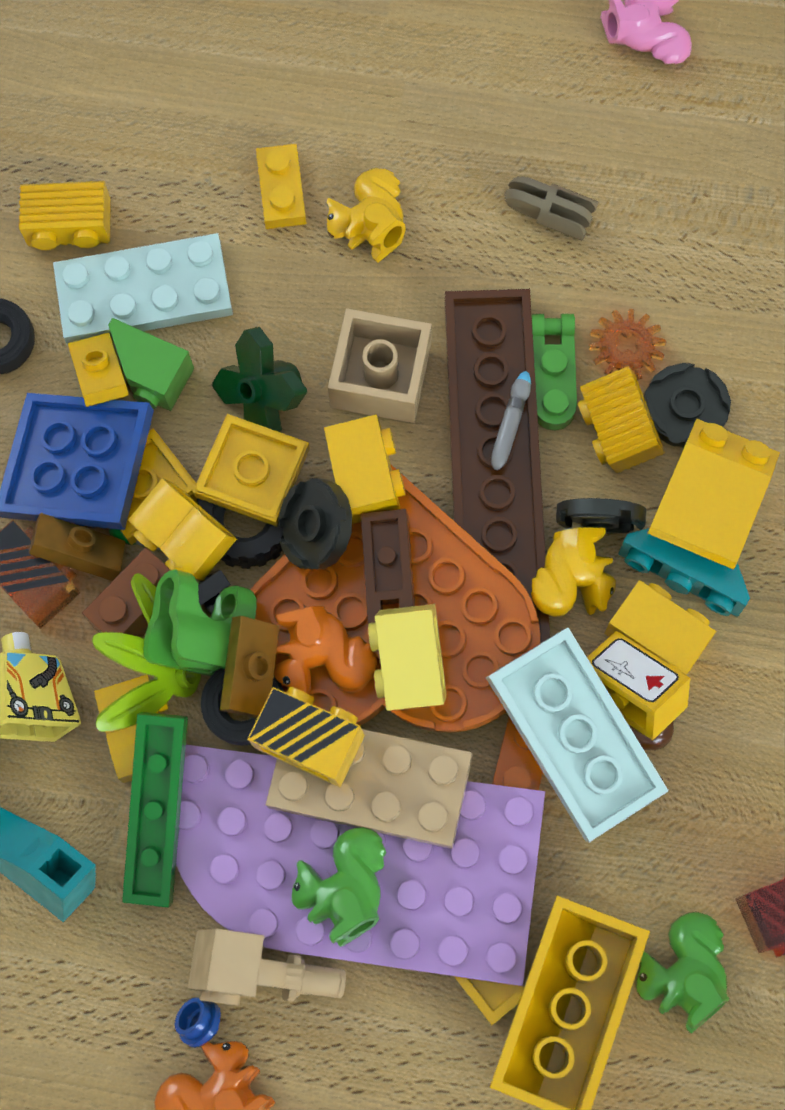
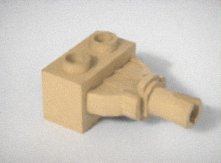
[188,928,346,1006]

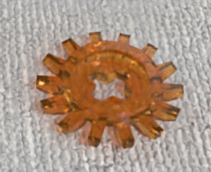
[588,309,666,380]

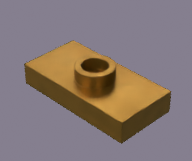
[29,513,125,581]
[220,616,279,718]

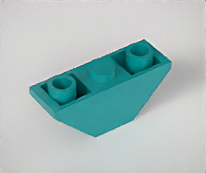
[618,528,750,617]

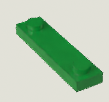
[122,712,188,908]

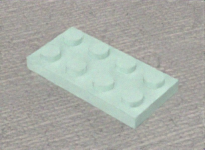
[53,233,233,345]
[486,628,669,842]

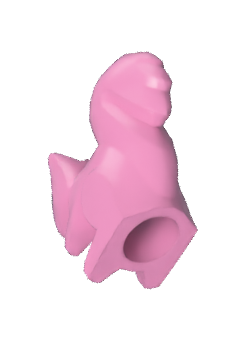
[601,0,691,64]

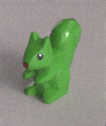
[292,827,386,947]
[636,912,729,1034]

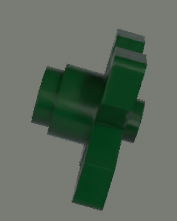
[212,327,307,432]

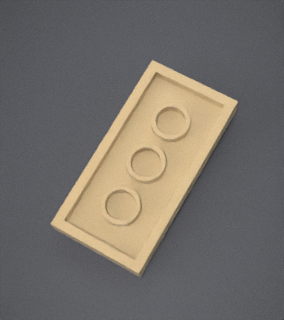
[265,729,473,849]

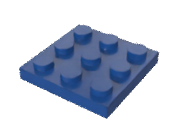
[0,393,154,530]

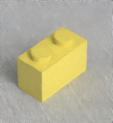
[368,604,447,711]

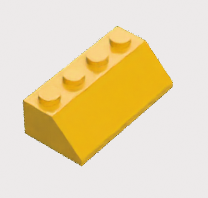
[489,896,650,1110]

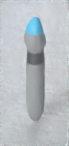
[491,371,531,470]

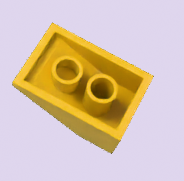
[648,418,780,570]

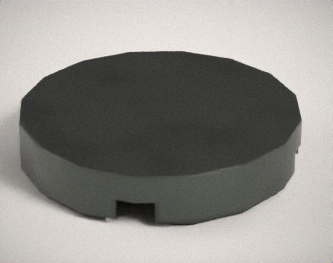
[644,363,731,448]
[278,478,352,569]
[556,498,646,534]

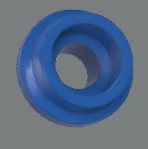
[175,998,221,1048]

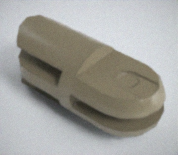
[504,176,599,241]

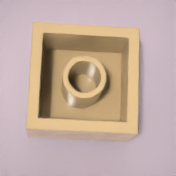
[328,308,432,423]

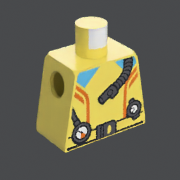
[0,632,81,742]

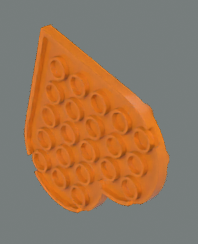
[250,465,541,733]

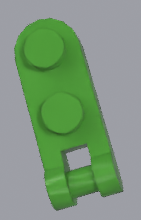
[532,314,577,431]

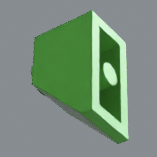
[108,318,194,411]

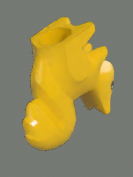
[327,168,406,263]
[531,527,616,617]

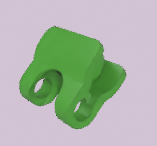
[143,569,257,676]

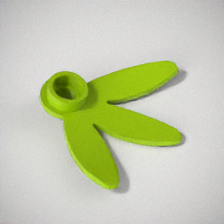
[92,573,201,732]

